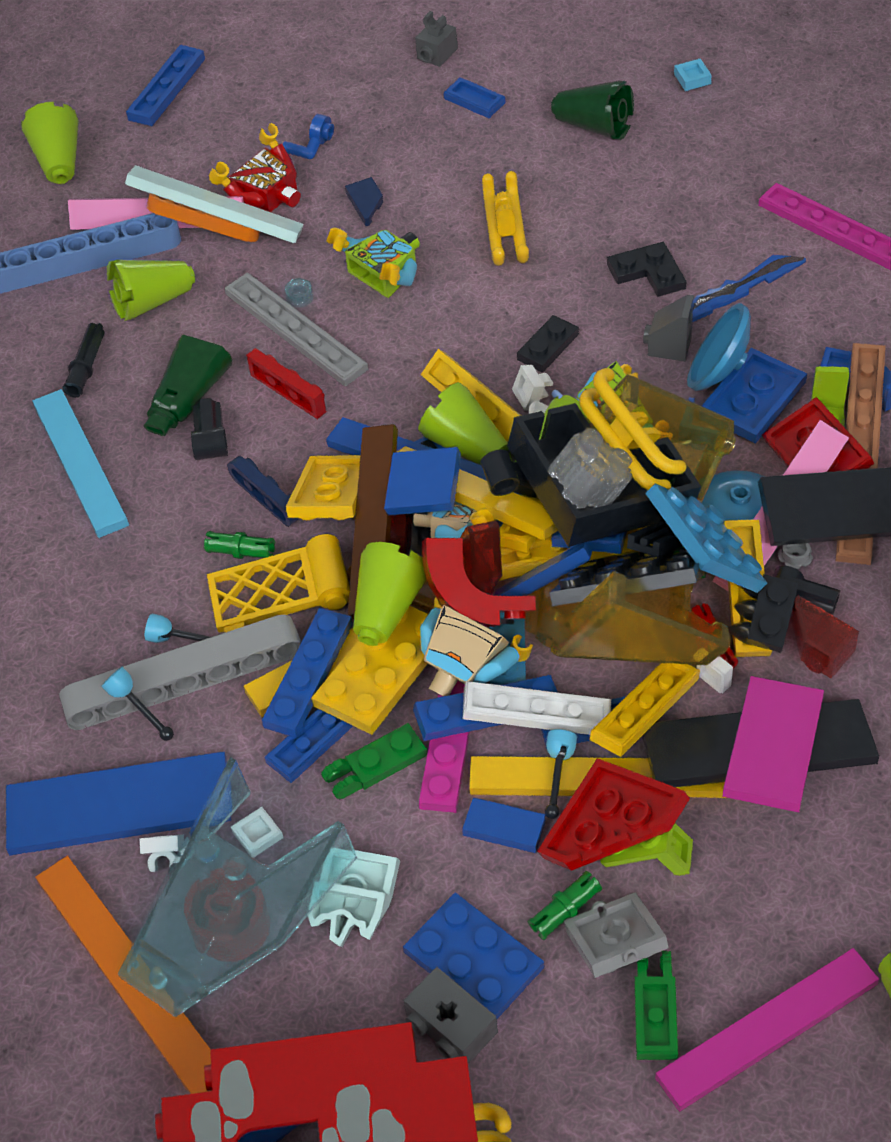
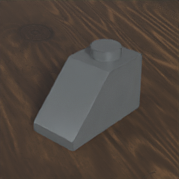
[643,295,694,362]

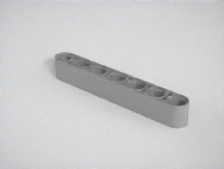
[59,615,301,730]

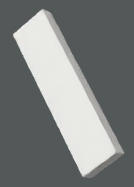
[462,681,611,735]

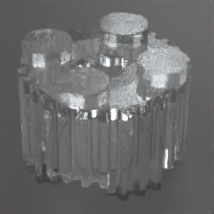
[548,428,632,509]

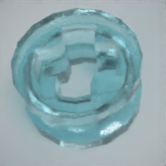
[285,278,313,307]

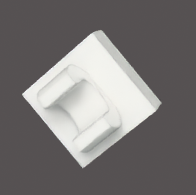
[512,365,553,411]
[140,834,184,872]

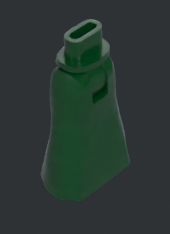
[144,335,232,436]

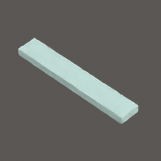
[125,165,304,243]

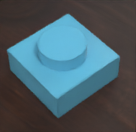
[674,59,712,91]

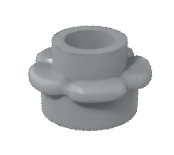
[778,543,813,569]

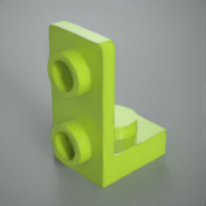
[811,366,849,427]
[600,823,693,876]

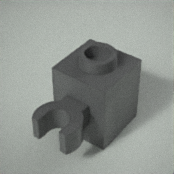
[415,11,458,67]

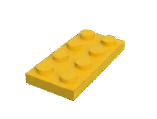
[311,606,428,735]

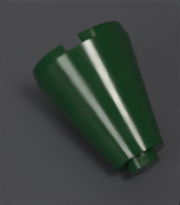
[551,80,634,140]

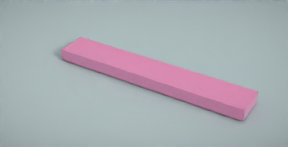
[68,196,244,230]
[713,420,849,591]

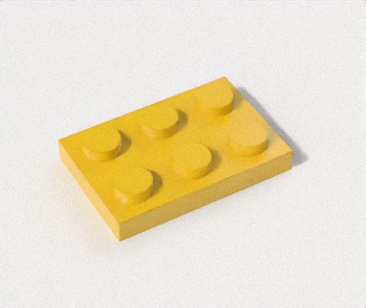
[286,455,360,520]

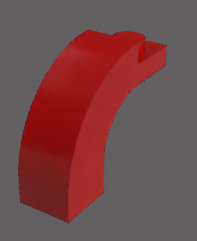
[422,538,536,627]

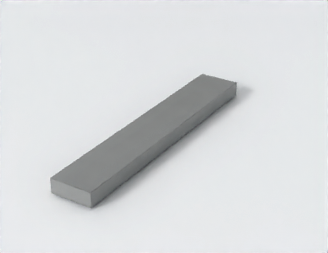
[224,272,368,387]

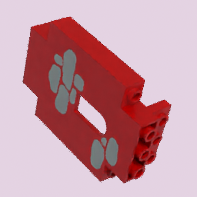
[155,1022,478,1142]

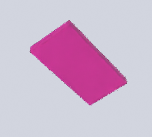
[722,676,824,813]

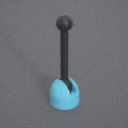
[144,613,210,643]
[101,666,174,741]
[545,729,577,819]

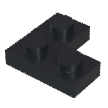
[607,241,687,297]

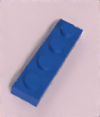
[126,45,205,126]
[262,608,353,738]
[413,675,558,741]

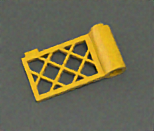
[207,534,350,633]

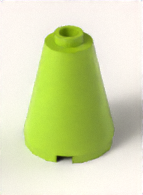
[21,102,79,184]
[107,260,195,321]
[418,382,509,465]
[353,542,427,646]

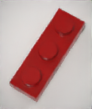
[246,348,326,420]

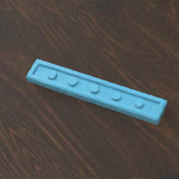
[32,389,129,538]

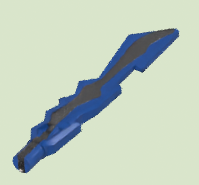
[692,255,806,322]

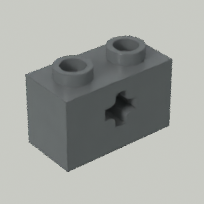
[403,967,498,1064]

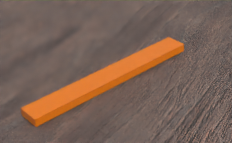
[35,855,211,1094]

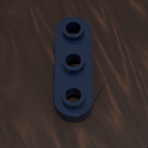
[227,456,300,527]

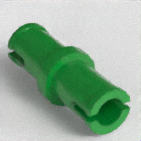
[204,531,275,559]
[527,871,602,940]

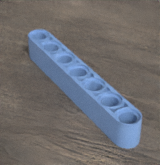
[0,213,181,294]

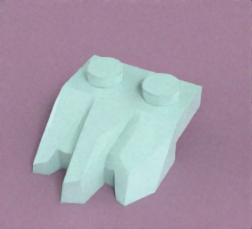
[305,845,400,947]

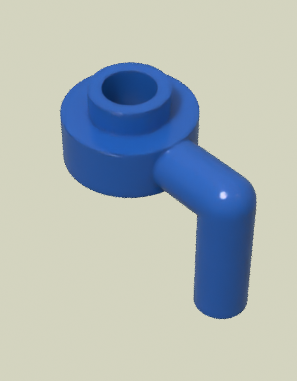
[283,114,334,159]

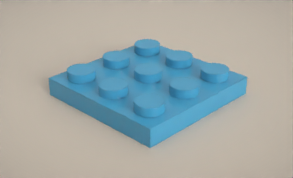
[645,483,767,593]

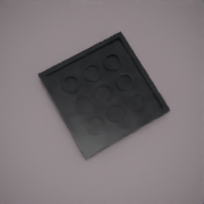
[549,547,706,606]

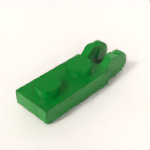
[321,723,427,800]
[634,951,678,1060]

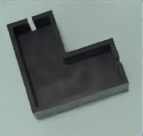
[507,403,701,547]

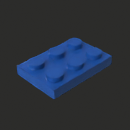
[699,348,807,444]
[403,892,545,1019]

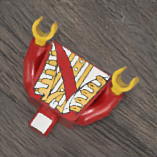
[209,123,301,212]

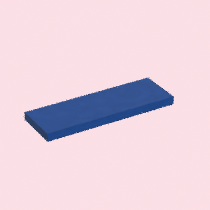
[6,751,232,856]

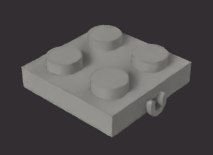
[564,892,669,978]

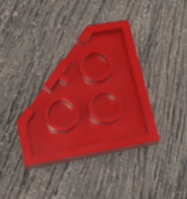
[537,758,690,871]

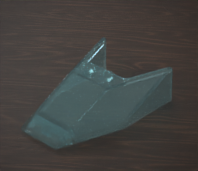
[118,757,357,1017]

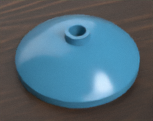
[687,303,751,391]
[697,470,765,523]

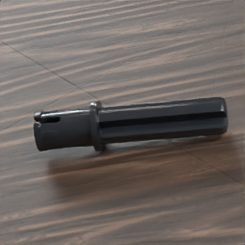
[63,322,105,398]

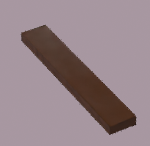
[348,424,398,619]

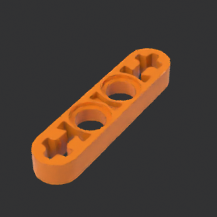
[146,193,260,242]

